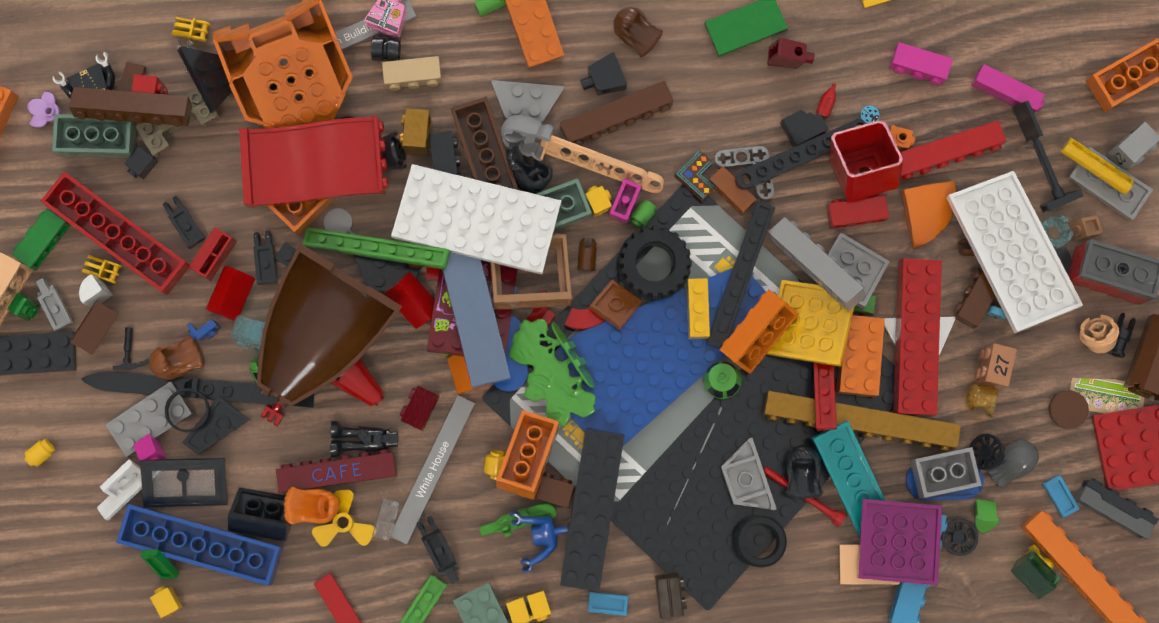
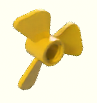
[312,490,376,547]

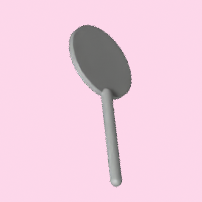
[324,208,356,235]

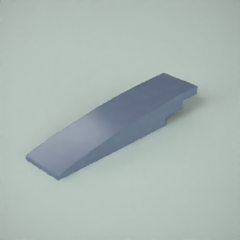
[442,252,511,388]

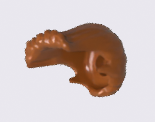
[149,335,204,380]

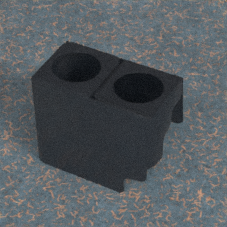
[780,110,828,147]

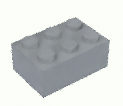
[910,447,982,498]

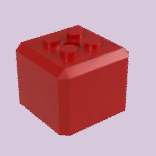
[829,120,903,201]

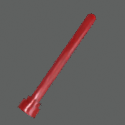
[763,467,847,527]

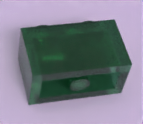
[1011,550,1061,599]

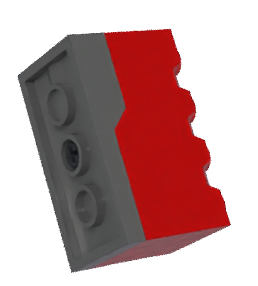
[1068,239,1159,305]

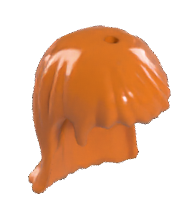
[283,487,340,525]

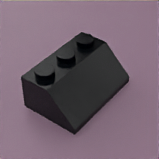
[228,487,292,541]

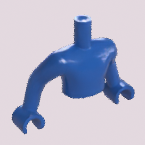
[510,511,568,573]

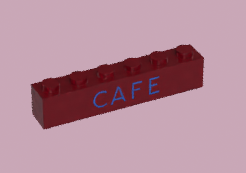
[276,449,397,493]

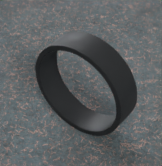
[165,389,210,432]

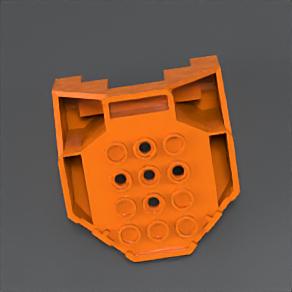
[213,0,353,128]

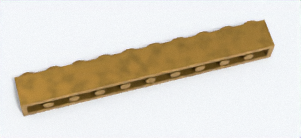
[762,391,961,452]

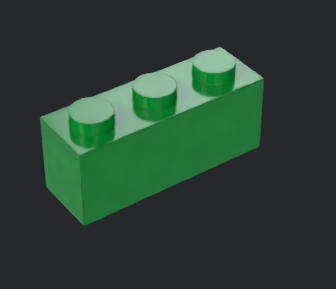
[12,209,71,271]

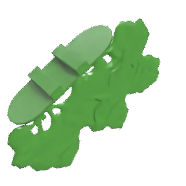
[509,319,596,426]

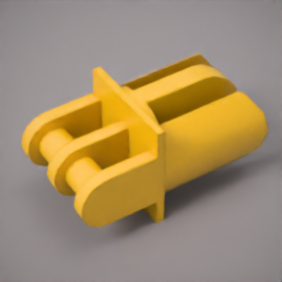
[172,17,210,42]
[81,254,122,284]

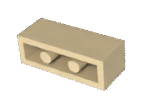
[382,56,442,91]

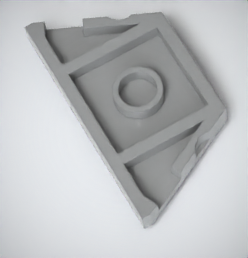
[491,80,564,123]
[721,438,776,510]

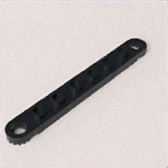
[735,119,868,190]

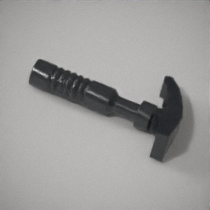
[113,327,149,370]

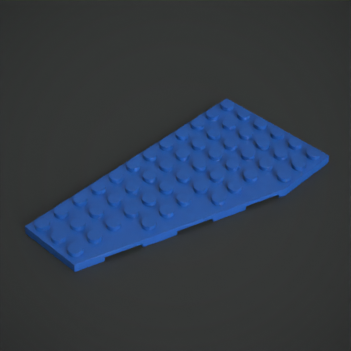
[532,268,766,446]

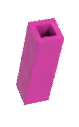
[971,64,1045,113]

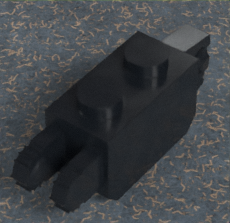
[416,516,459,584]

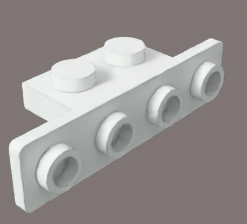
[97,459,160,521]

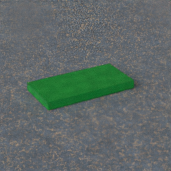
[704,0,788,57]

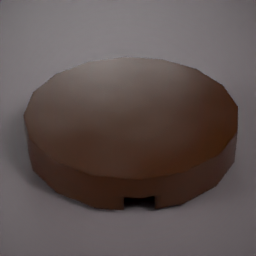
[1049,390,1089,429]

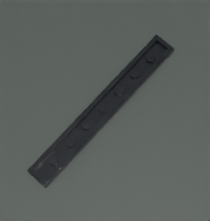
[706,201,775,349]

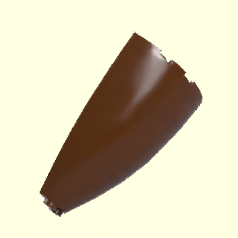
[257,243,402,408]

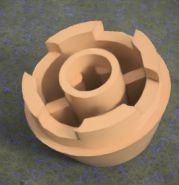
[1079,315,1119,353]

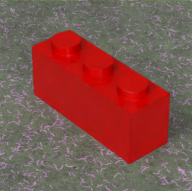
[826,194,889,229]

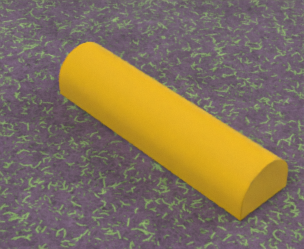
[1060,137,1134,195]

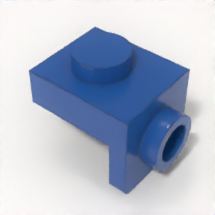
[187,319,221,342]

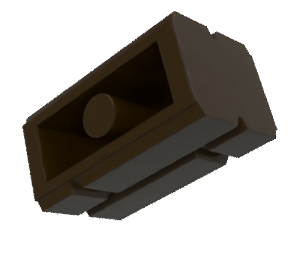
[655,573,687,619]

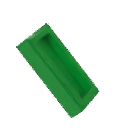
[140,550,180,579]

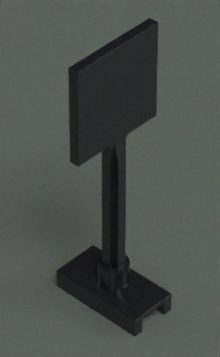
[1012,100,1083,213]

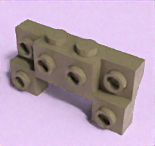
[135,88,220,158]

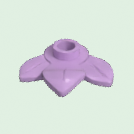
[27,92,62,128]

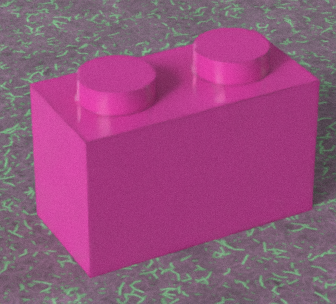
[609,179,642,225]

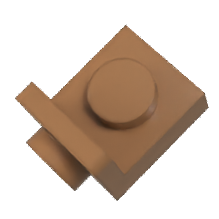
[1068,215,1103,241]

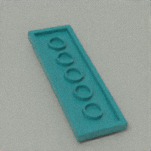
[812,420,885,539]

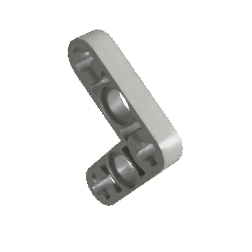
[714,146,774,201]

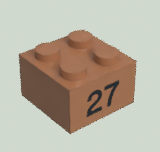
[974,343,1017,390]

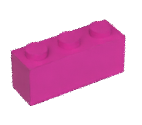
[889,42,953,85]

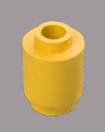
[24,439,55,467]

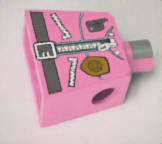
[364,0,407,38]

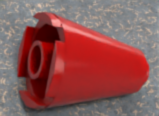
[331,359,384,406]

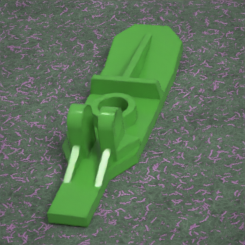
[479,502,557,537]

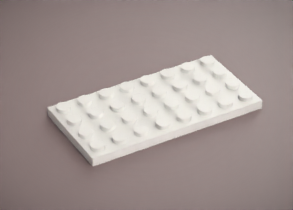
[391,164,561,275]
[946,171,1083,334]

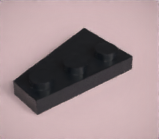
[182,396,250,455]

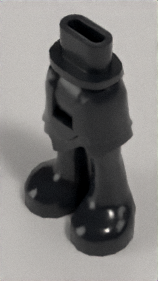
[330,421,398,458]

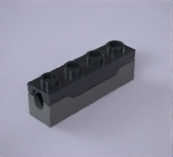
[1074,478,1159,539]

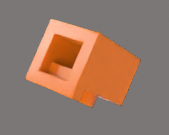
[889,125,915,151]

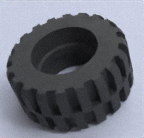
[617,226,692,301]

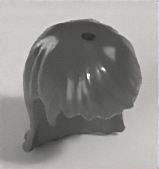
[983,439,1039,488]

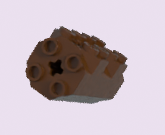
[1123,314,1159,401]

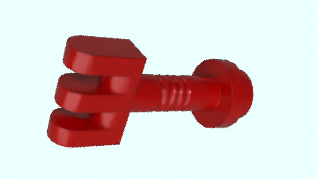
[261,402,284,427]

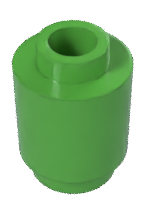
[630,199,657,228]

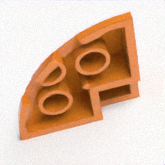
[901,181,956,248]

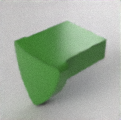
[974,499,999,533]

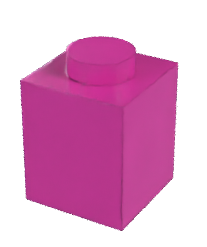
[133,434,167,461]

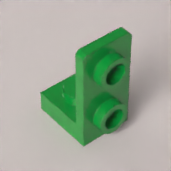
[7,293,39,321]

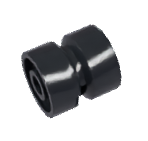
[371,36,401,61]

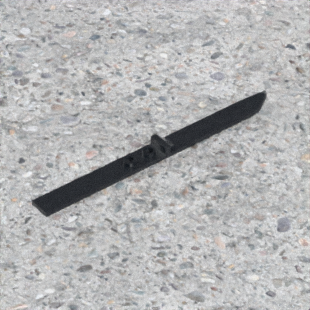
[82,372,315,408]

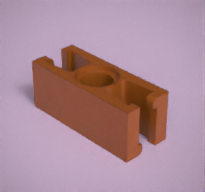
[709,166,756,216]

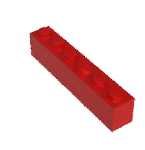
[900,120,1006,181]

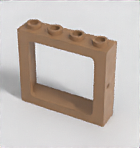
[490,233,572,310]

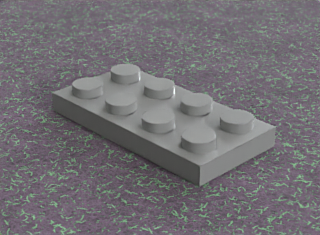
[1068,147,1153,221]
[106,381,194,457]

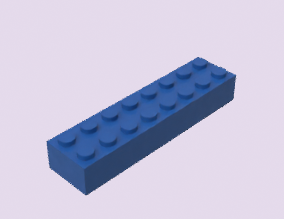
[116,504,284,586]

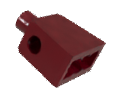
[767,38,815,69]

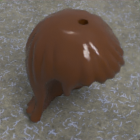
[613,7,663,57]

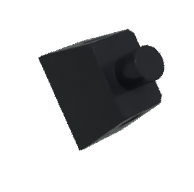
[580,52,627,95]

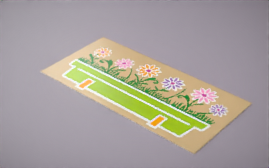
[1070,378,1145,414]

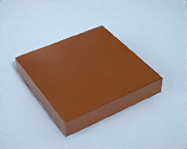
[589,280,643,330]

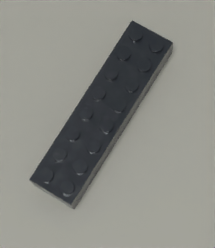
[560,428,625,592]

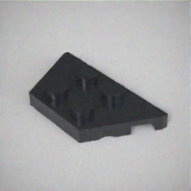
[177,46,232,113]
[354,255,422,292]

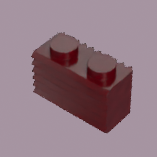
[399,386,440,431]

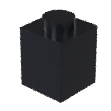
[124,147,158,179]

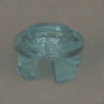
[1042,216,1074,248]

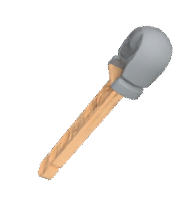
[500,115,664,193]

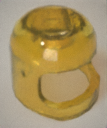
[965,384,998,418]

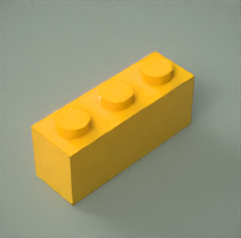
[686,278,710,339]

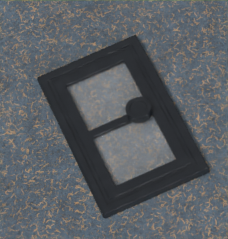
[140,458,227,507]

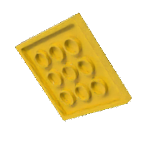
[767,280,854,367]

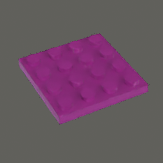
[857,499,942,585]

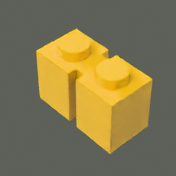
[506,590,551,623]

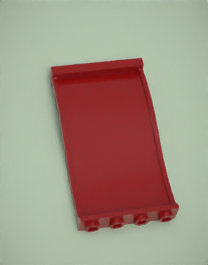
[239,115,389,208]

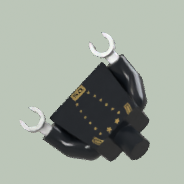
[53,52,116,99]

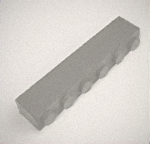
[768,217,866,312]

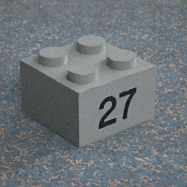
[1105,122,1159,170]

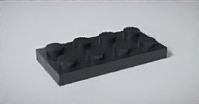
[0,331,76,376]

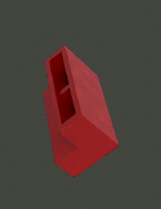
[188,227,237,281]
[205,266,255,322]
[384,271,435,329]

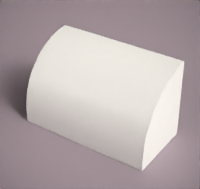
[79,274,113,307]

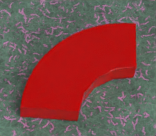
[564,308,605,330]

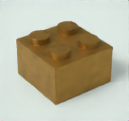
[400,108,432,156]

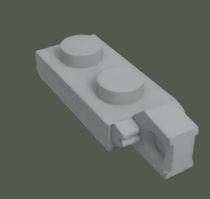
[36,278,74,332]

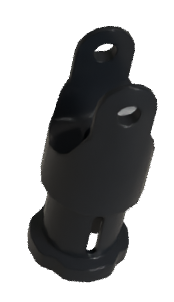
[1108,313,1136,358]

